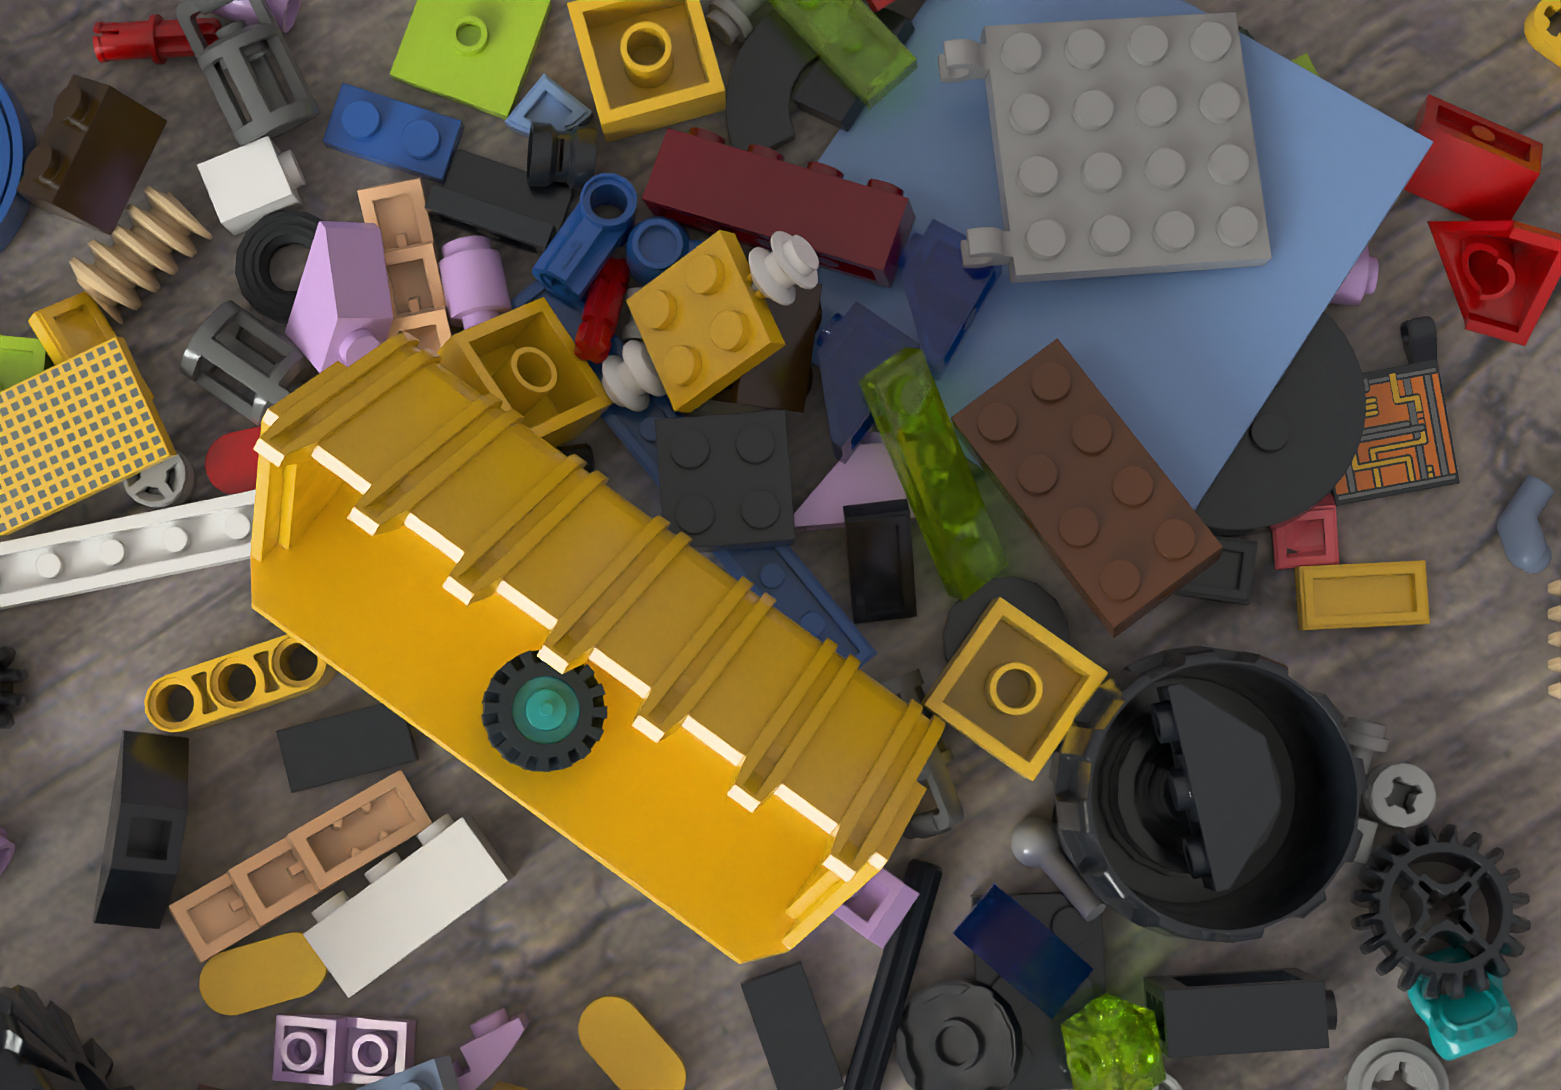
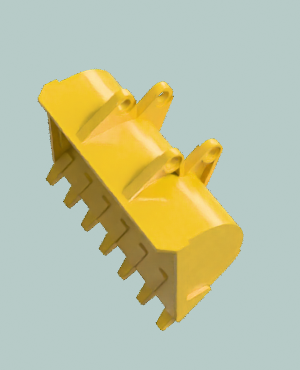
[250,332,946,964]

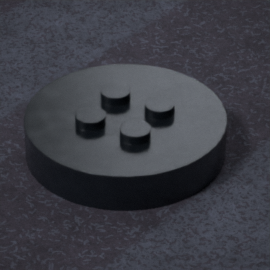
[1195,311,1366,537]

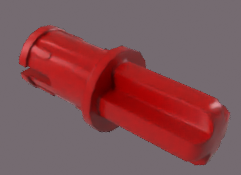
[93,14,222,65]

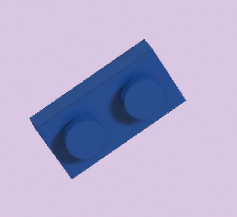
[322,83,465,185]

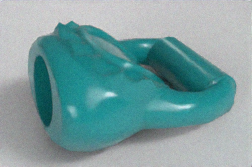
[1407,946,1518,1061]

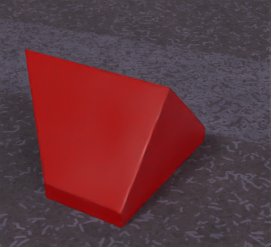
[1427,220,1561,346]

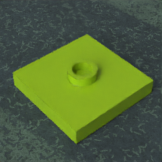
[390,0,552,120]

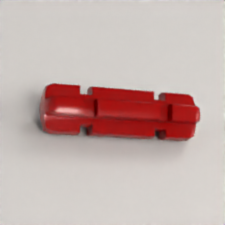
[574,257,630,364]

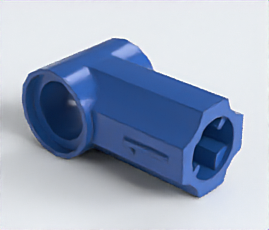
[532,173,637,303]

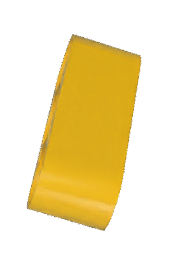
[144,634,336,733]

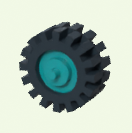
[481,650,608,772]

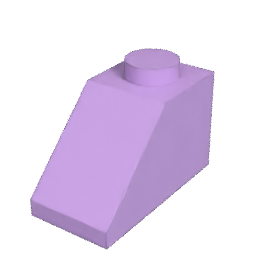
[285,221,393,373]
[794,431,923,532]

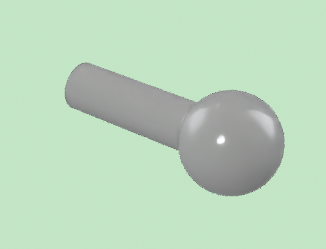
[1011,817,1106,922]

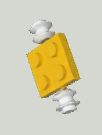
[602,230,819,413]

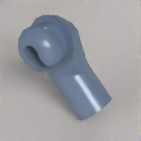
[1497,475,1554,574]

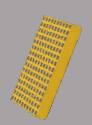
[0,337,177,536]

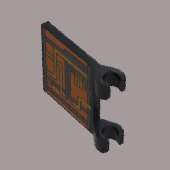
[1331,316,1460,506]

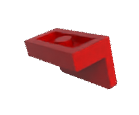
[1404,94,1543,221]

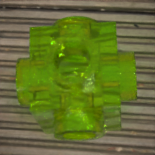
[1061,993,1166,1090]

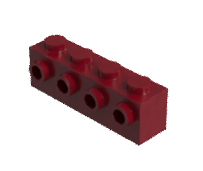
[642,127,916,288]

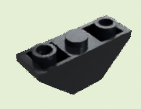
[1151,684,1282,892]
[93,730,189,929]

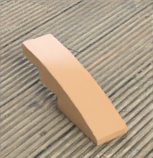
[357,176,455,352]
[168,769,432,964]

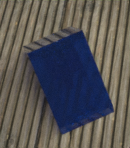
[952,883,1094,1019]

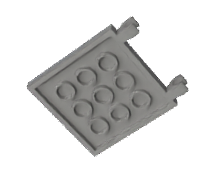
[937,12,1272,283]

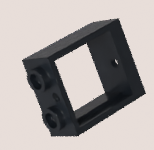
[1143,968,1337,1058]

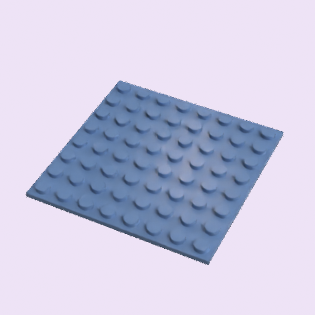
[770,0,1433,511]

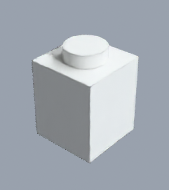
[197,136,306,236]

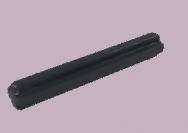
[843,859,943,1090]

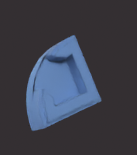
[505,73,594,138]

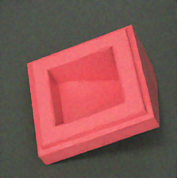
[1272,493,1339,570]

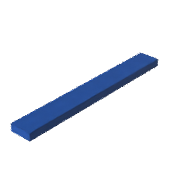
[510,279,878,669]

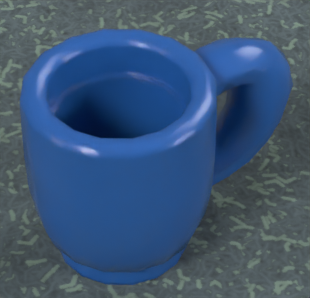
[625,216,704,287]

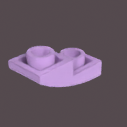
[452,1008,530,1090]
[272,1014,417,1086]

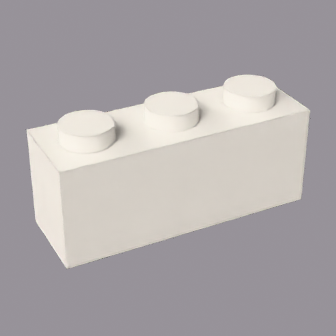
[303,813,514,998]

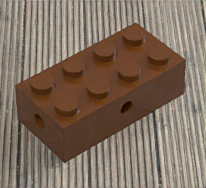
[951,338,1223,638]

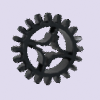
[1350,824,1531,1000]

